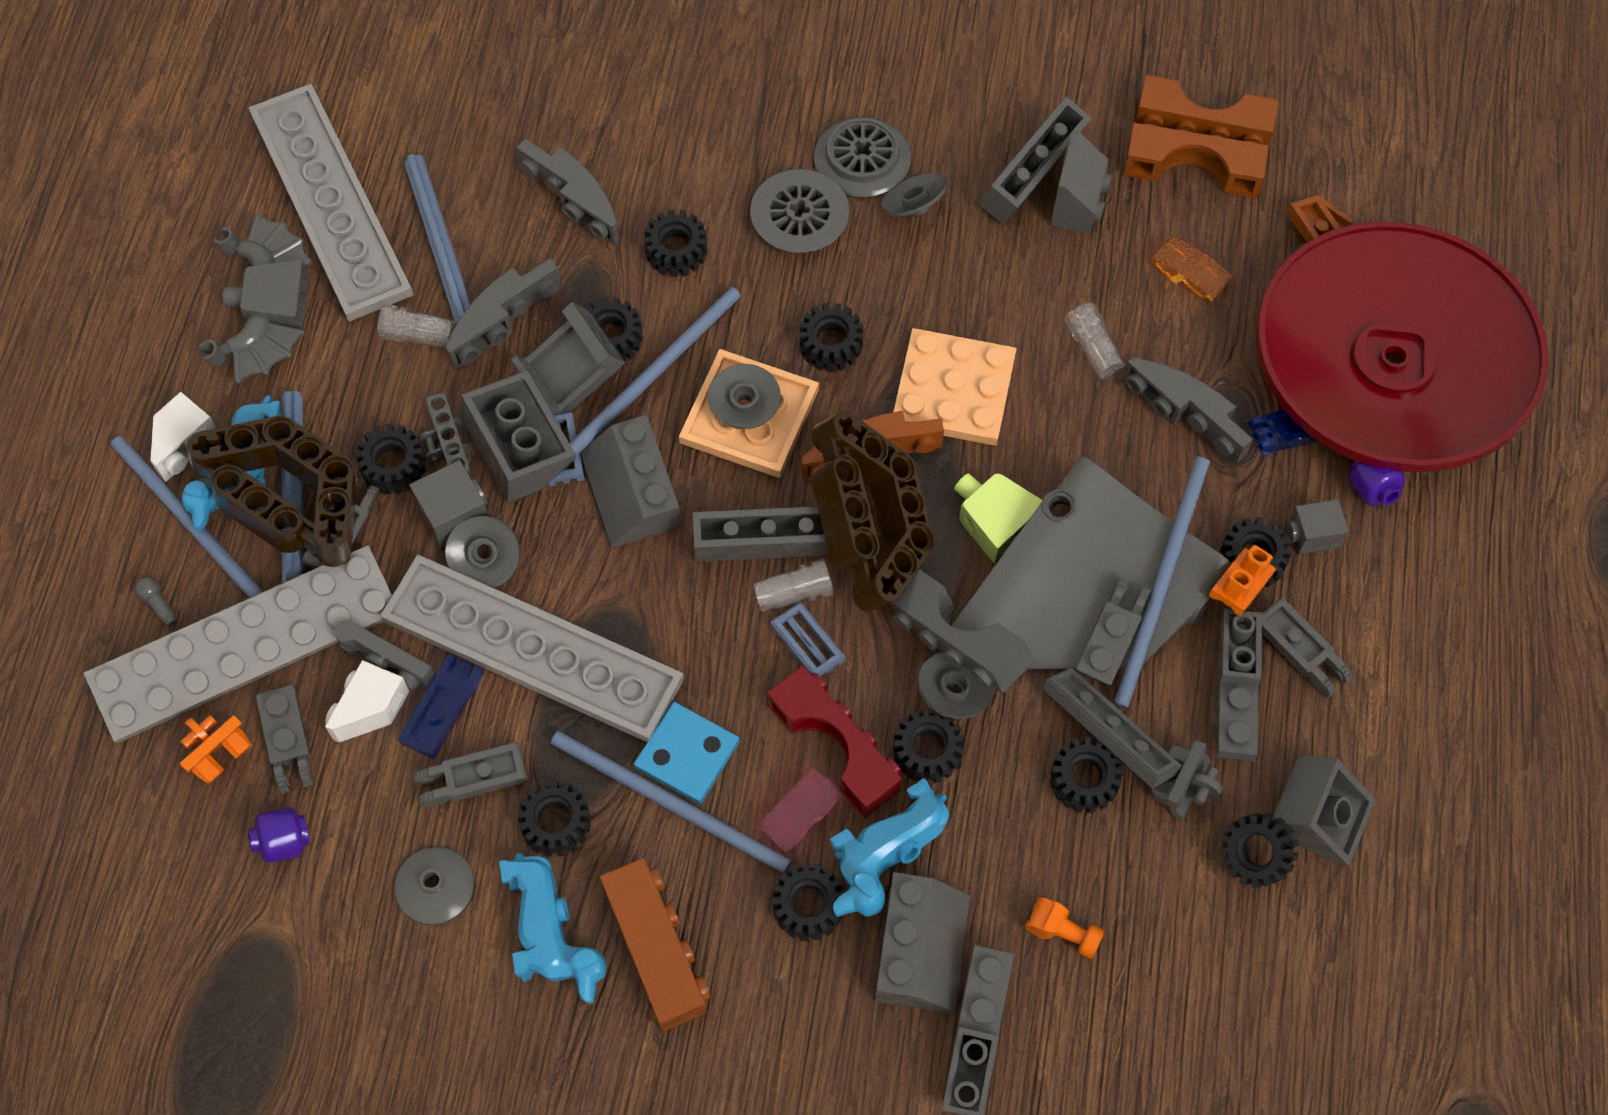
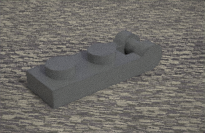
[335,621,437,692]

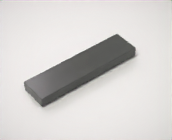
[1042,668,1181,789]

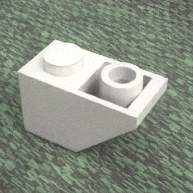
[151,392,216,482]
[325,660,409,743]

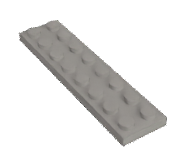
[248,84,414,322]
[83,545,399,743]
[380,554,684,743]

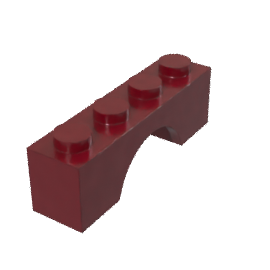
[767,666,902,819]

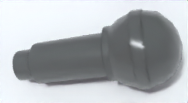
[134,577,177,627]

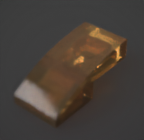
[1151,236,1232,304]

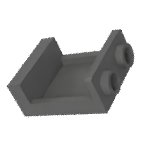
[511,302,625,415]

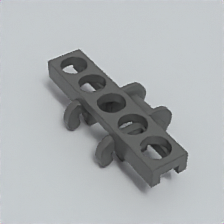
[419,392,472,476]

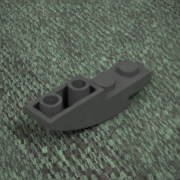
[516,139,619,246]
[446,258,561,370]
[1123,358,1253,464]
[1214,609,1262,762]
[942,945,1014,1115]

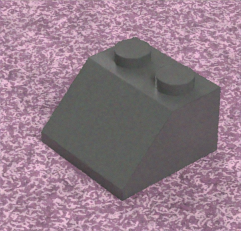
[1051,130,1112,234]
[1273,755,1376,867]

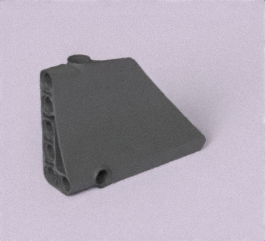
[936,456,1231,670]

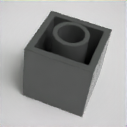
[409,460,488,552]

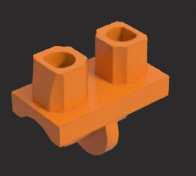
[1208,545,1277,617]
[180,715,252,785]

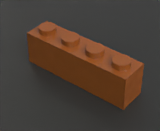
[600,858,711,1032]

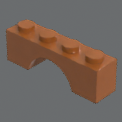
[1135,75,1279,145]
[1123,123,1269,198]

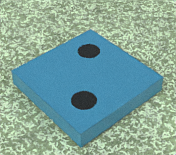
[634,702,740,806]

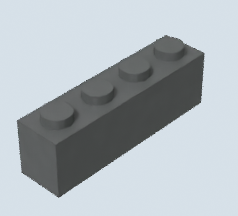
[978,96,1092,225]
[693,506,830,562]

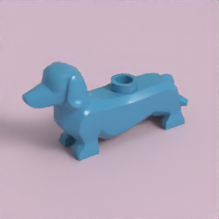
[182,395,281,531]
[830,779,949,917]
[499,852,607,1004]

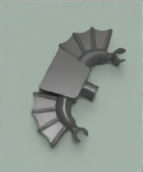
[199,214,312,384]

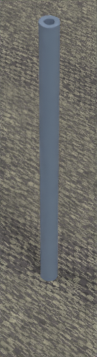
[569,287,741,456]
[111,436,264,598]
[1114,456,1210,708]
[551,731,792,874]

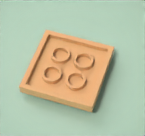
[893,328,1016,446]
[679,349,819,478]

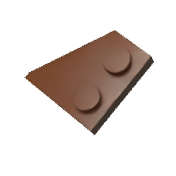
[1286,195,1354,243]

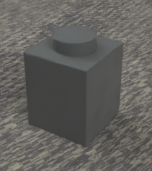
[1286,499,1349,555]

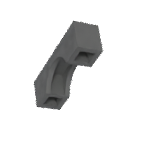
[890,569,1034,694]

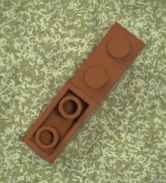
[801,411,944,481]

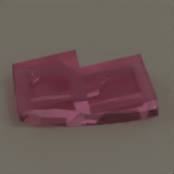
[757,768,844,853]

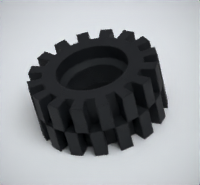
[644,210,707,277]
[585,297,643,360]
[800,303,863,372]
[355,424,426,495]
[1220,517,1292,588]
[893,708,964,783]
[1050,737,1123,813]
[517,780,591,857]
[1220,813,1299,888]
[772,863,844,941]

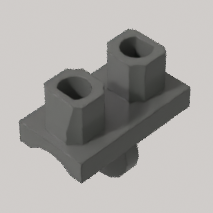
[1152,740,1223,821]

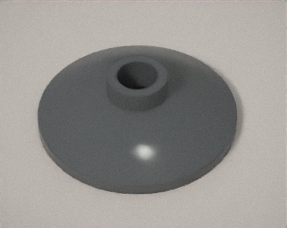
[881,173,947,216]
[708,364,781,429]
[445,515,520,588]
[917,652,993,719]
[395,847,474,925]

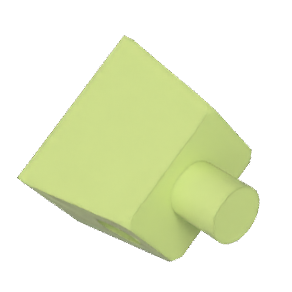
[954,473,1043,563]

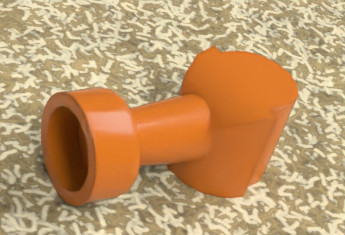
[1025,897,1105,960]

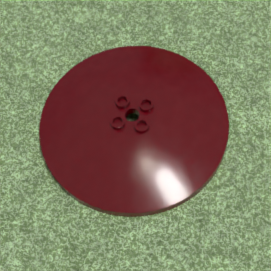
[1256,221,1548,472]

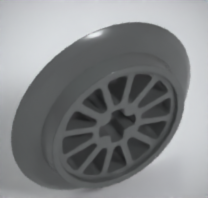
[814,117,911,197]
[750,169,850,253]

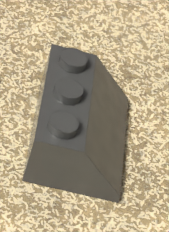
[461,370,576,503]
[580,415,682,548]
[875,872,970,1015]

